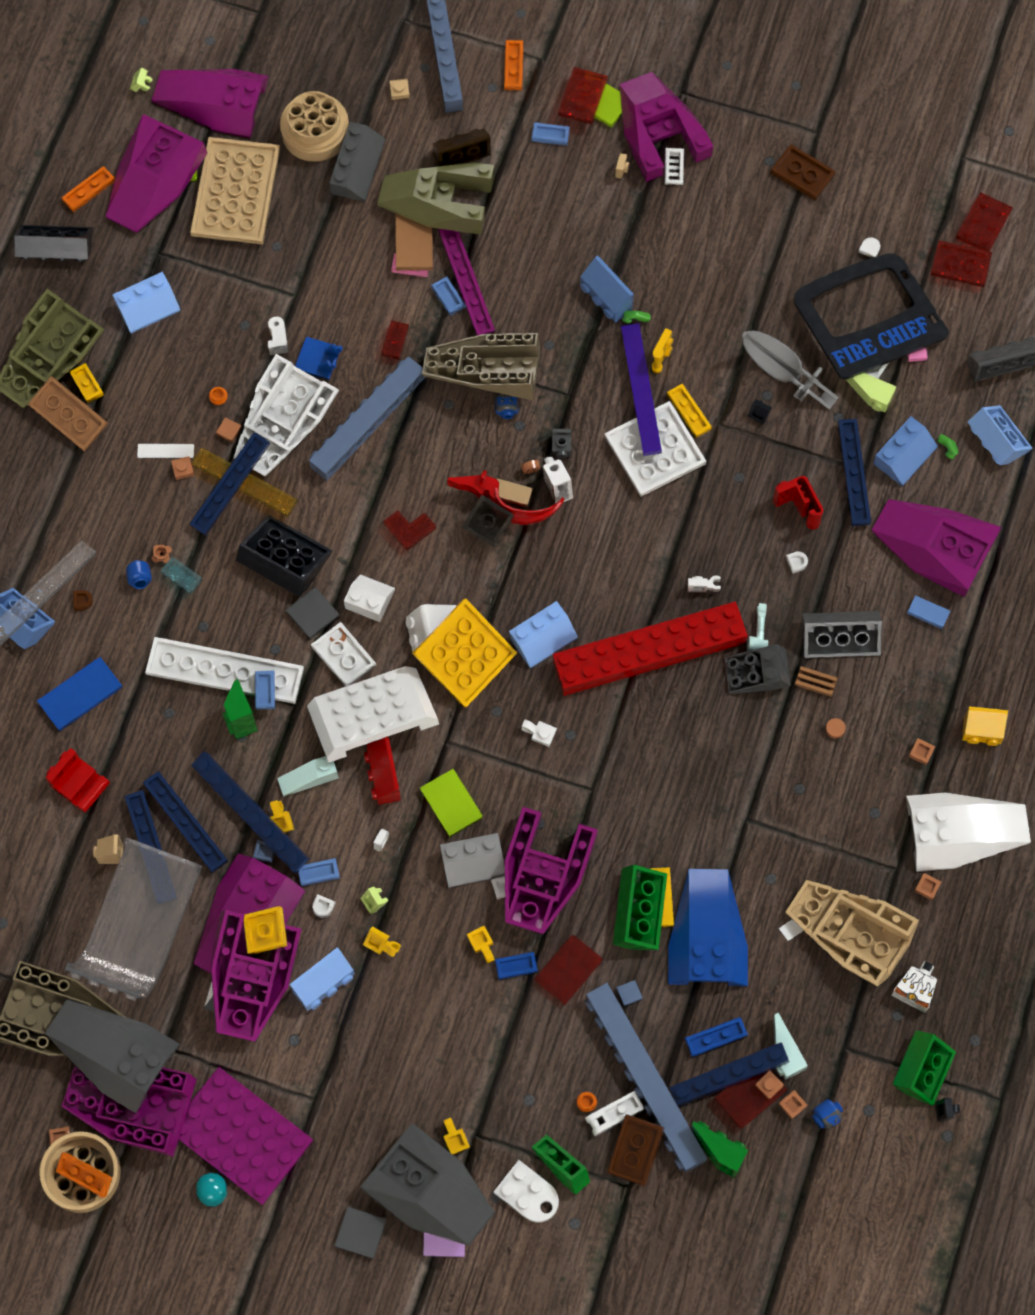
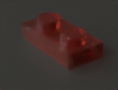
[381,320,409,360]

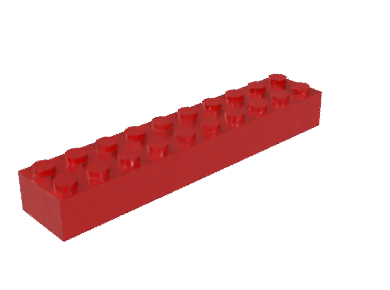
[552,601,748,696]

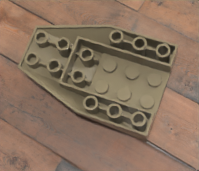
[422,333,540,400]
[0,961,127,1056]

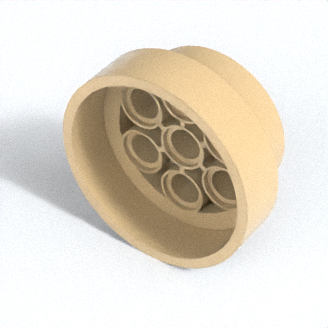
[280,91,349,162]
[40,1132,121,1213]

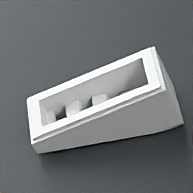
[665,148,684,185]

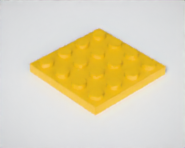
[412,598,517,707]

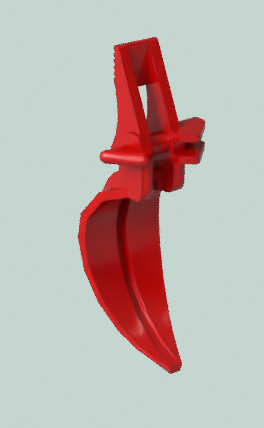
[447,470,565,525]

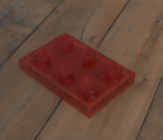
[558,67,608,125]
[956,192,1013,254]
[930,240,992,288]
[535,934,603,1005]
[715,1070,787,1130]

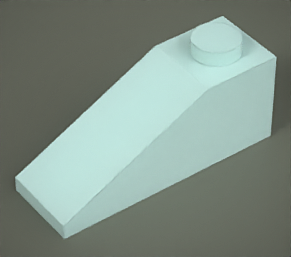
[277,756,339,797]
[773,1013,808,1080]

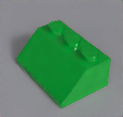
[222,679,258,740]
[892,1031,956,1106]

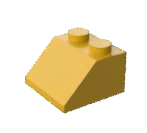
[962,706,1008,746]

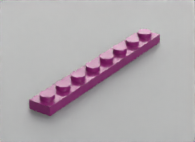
[437,228,495,336]

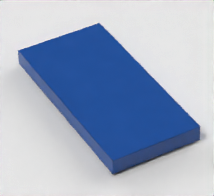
[37,657,123,732]

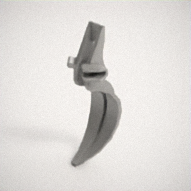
[742,331,839,410]

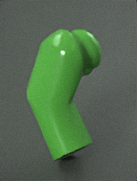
[622,311,651,324]
[937,434,958,459]

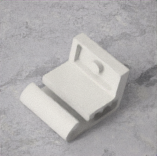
[406,604,457,652]

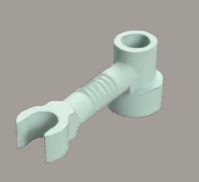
[747,603,768,651]

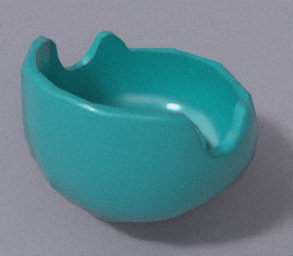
[196,1173,227,1207]

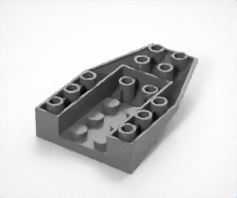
[361,1123,495,1246]

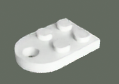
[494,1160,559,1223]

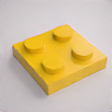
[243,906,287,955]

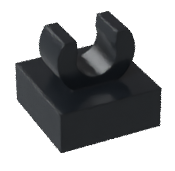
[748,399,772,425]
[935,1098,961,1122]

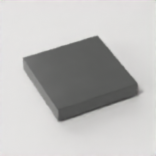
[286,587,340,639]
[335,1207,387,1259]

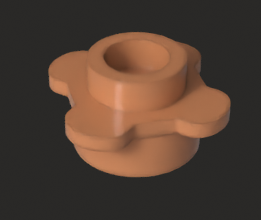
[152,545,172,564]

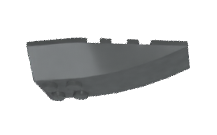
[45,999,180,1113]

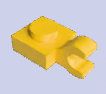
[270,800,294,833]
[363,926,401,957]
[467,926,494,964]
[443,1118,470,1155]

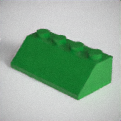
[612,865,667,951]

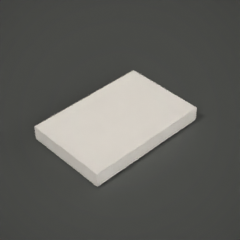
[311,622,377,687]

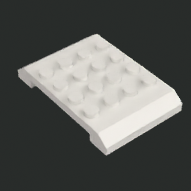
[307,666,439,763]

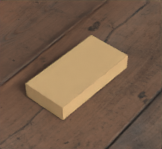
[497,479,533,507]

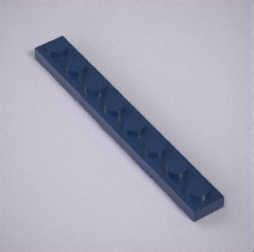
[191,751,309,873]

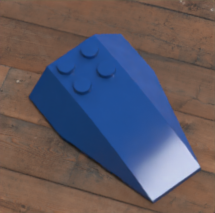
[668,869,748,986]

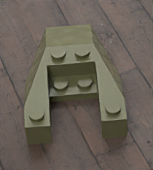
[377,163,494,235]

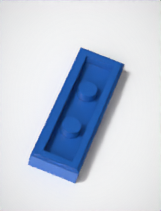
[685,1017,748,1057]

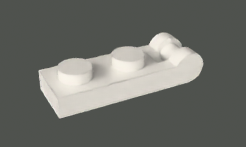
[585,1091,644,1136]

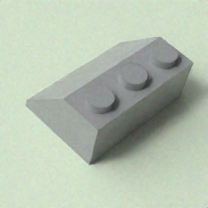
[440,833,505,888]

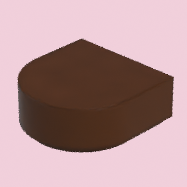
[73,590,93,611]

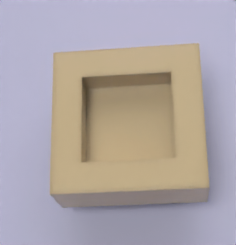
[390,79,410,100]
[615,153,630,179]

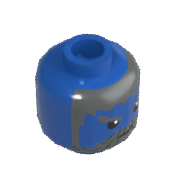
[495,393,519,419]
[812,1099,843,1130]

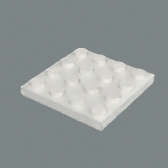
[604,401,706,497]

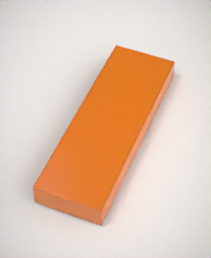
[504,40,523,90]
[61,166,115,213]
[56,1152,113,1197]

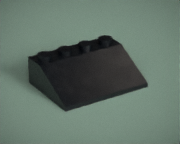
[236,515,332,597]

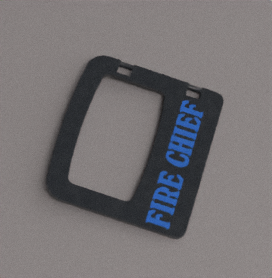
[794,253,949,380]

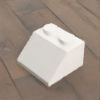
[344,575,395,622]

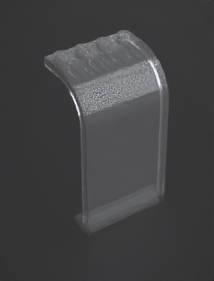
[65,837,203,1001]

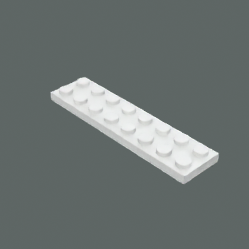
[145,637,304,704]

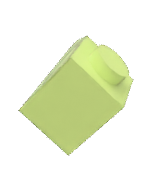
[846,373,896,413]

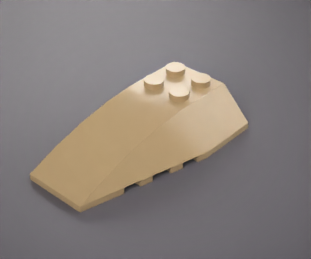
[786,880,919,987]

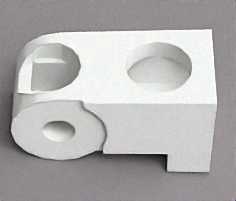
[268,317,288,355]

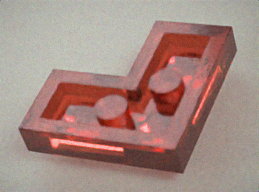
[383,510,436,551]

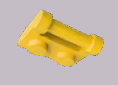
[651,328,674,374]

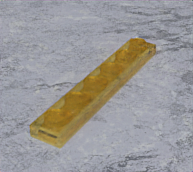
[192,448,298,517]

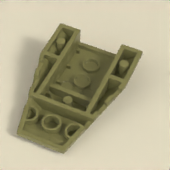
[0,289,104,408]

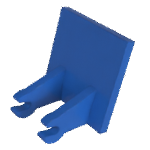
[295,337,343,380]

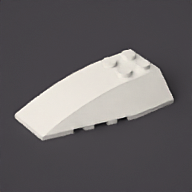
[234,354,339,477]
[906,793,1031,872]

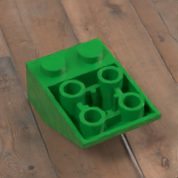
[691,1121,748,1178]

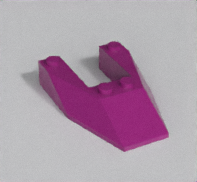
[619,72,713,182]
[505,807,598,934]
[211,910,301,1042]

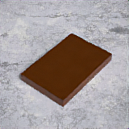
[770,144,836,201]
[607,1114,665,1186]

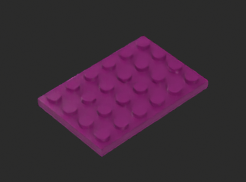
[178,1067,314,1205]

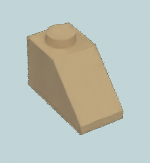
[93,835,124,864]

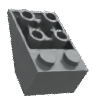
[724,644,791,694]

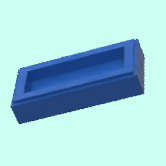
[495,952,538,980]

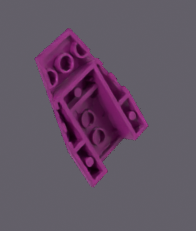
[151,69,269,139]
[194,854,306,974]

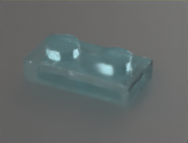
[161,556,203,594]

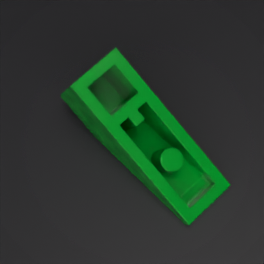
[532,1134,590,1195]

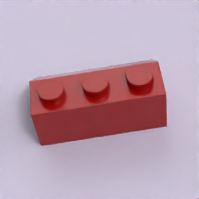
[364,737,401,805]

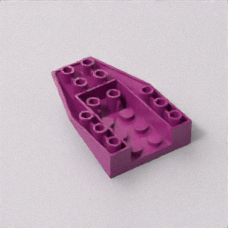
[105,114,208,233]
[871,499,1001,597]
[62,1067,197,1157]

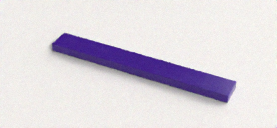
[621,323,662,456]

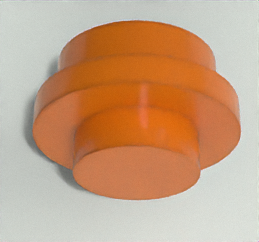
[209,387,228,405]
[577,1092,597,1112]

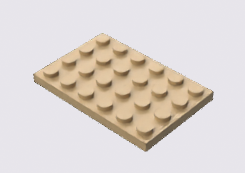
[191,137,280,245]

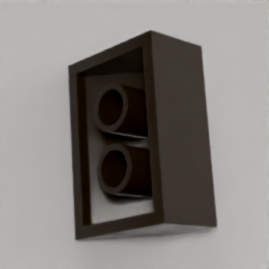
[433,128,491,167]

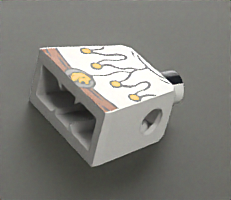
[543,457,573,504]
[891,961,937,1013]

